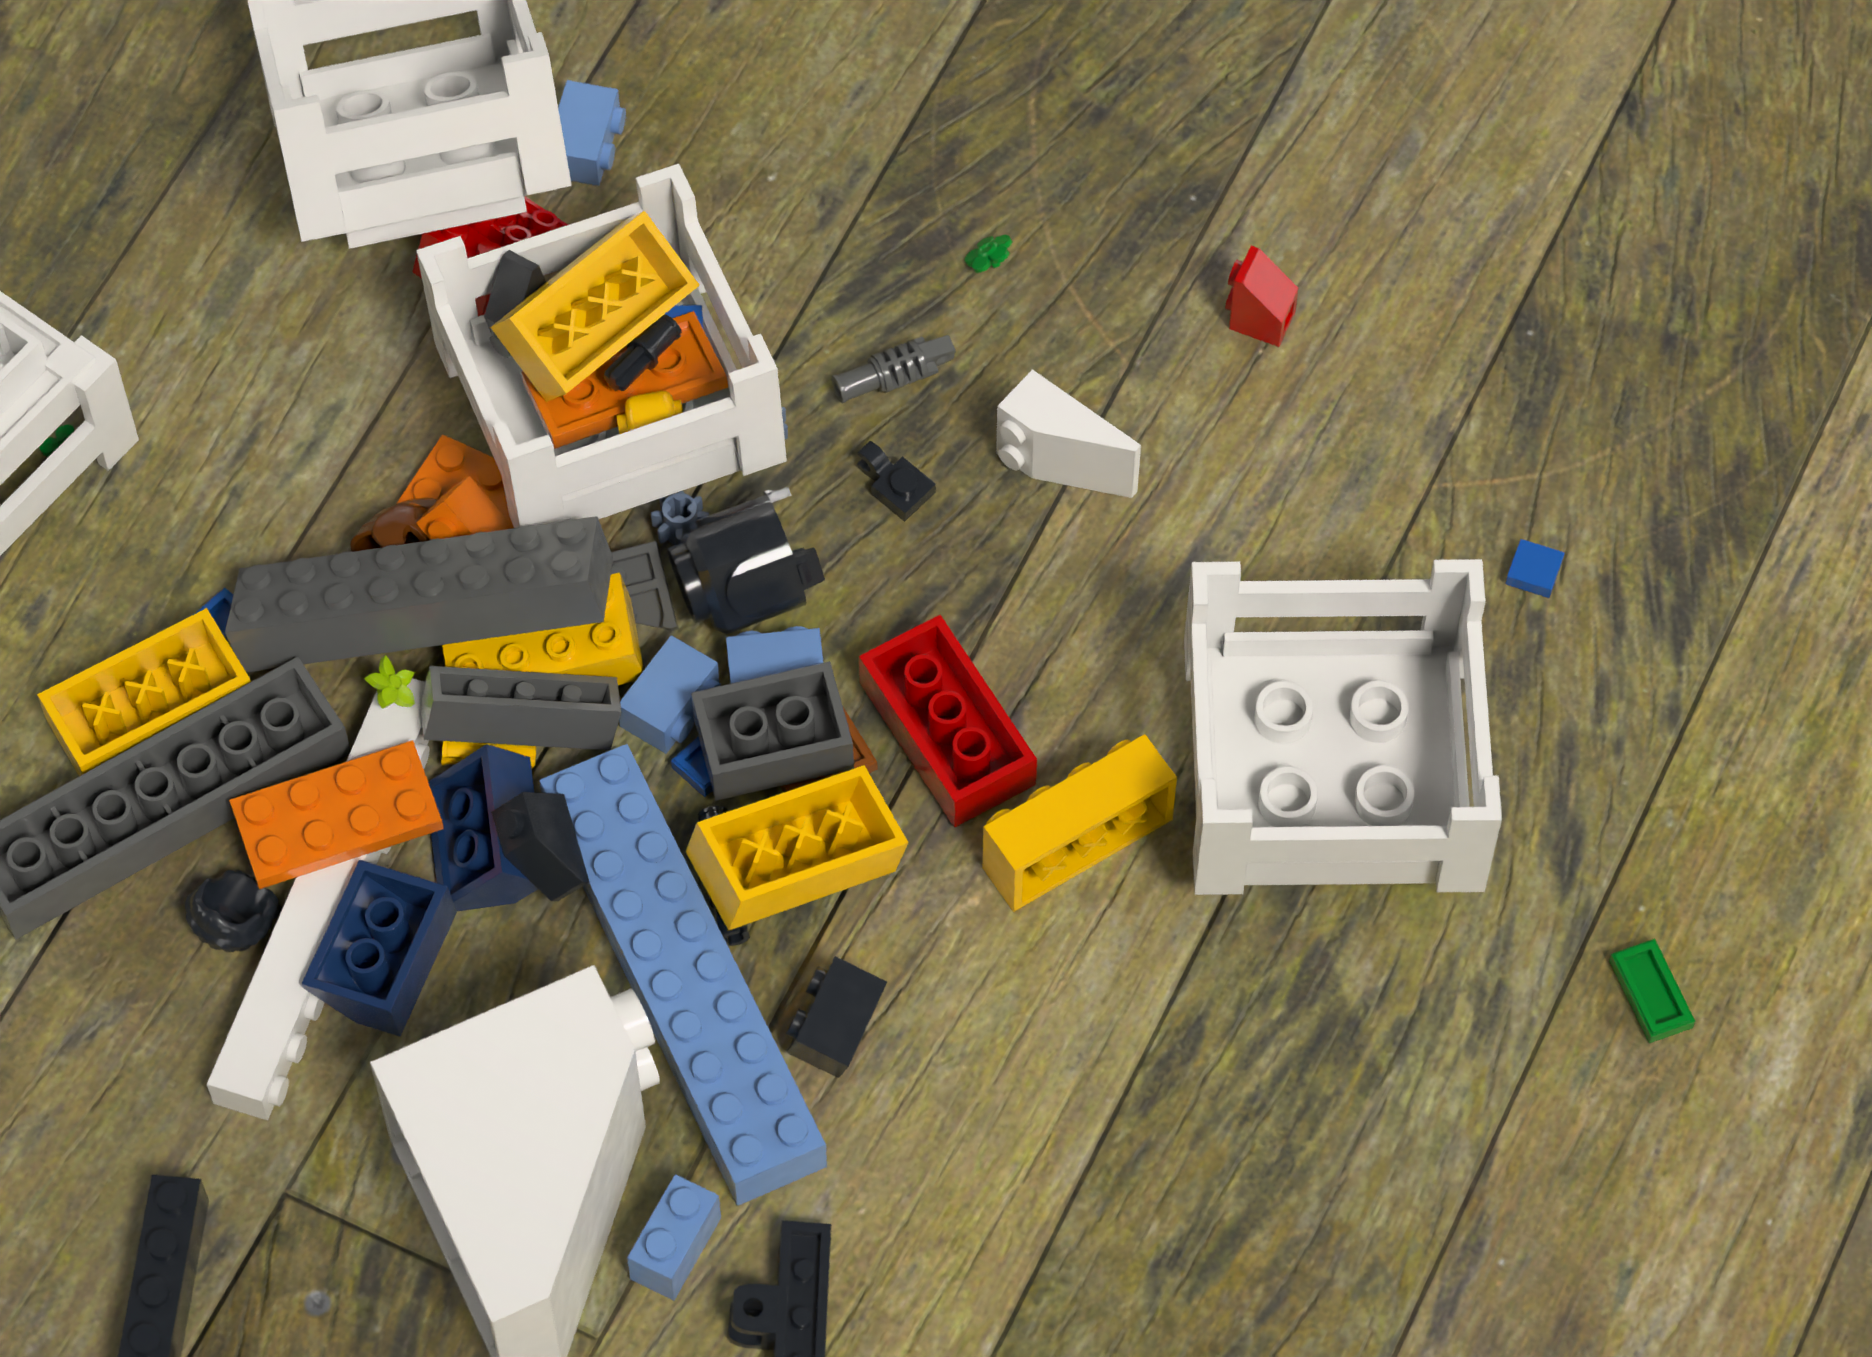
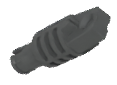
[831,335,955,403]

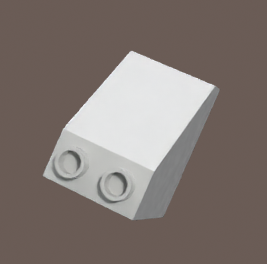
[370,965,660,1357]

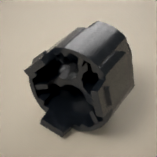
[667,487,825,635]

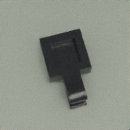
[857,441,936,522]

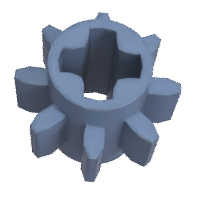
[651,491,709,545]

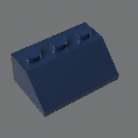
[428,744,538,911]
[301,860,457,1037]

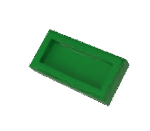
[1609,939,1696,1044]

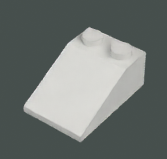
[996,369,1141,498]

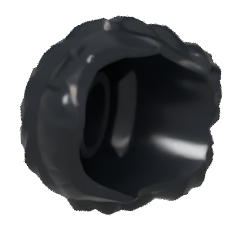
[185,869,282,952]

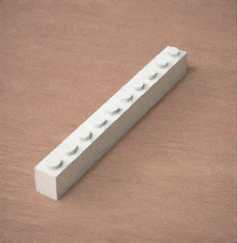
[207,673,430,1120]

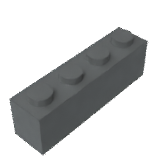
[420,666,621,750]

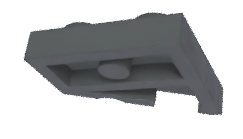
[611,541,679,631]

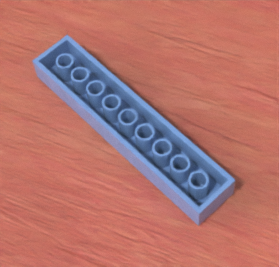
[540,744,827,1206]

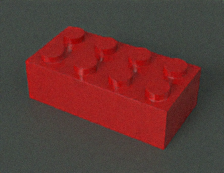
[859,614,1037,828]

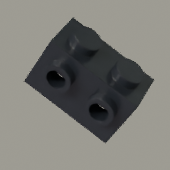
[786,956,887,1078]

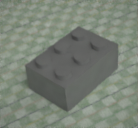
[691,661,854,801]

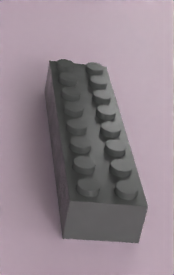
[225,516,613,673]
[0,657,351,940]

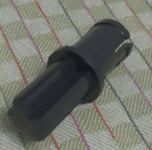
[604,314,682,391]

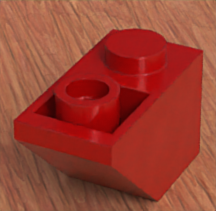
[1225,245,1299,347]

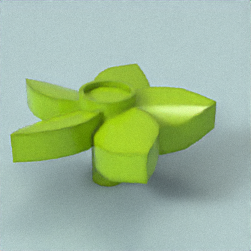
[364,655,415,709]

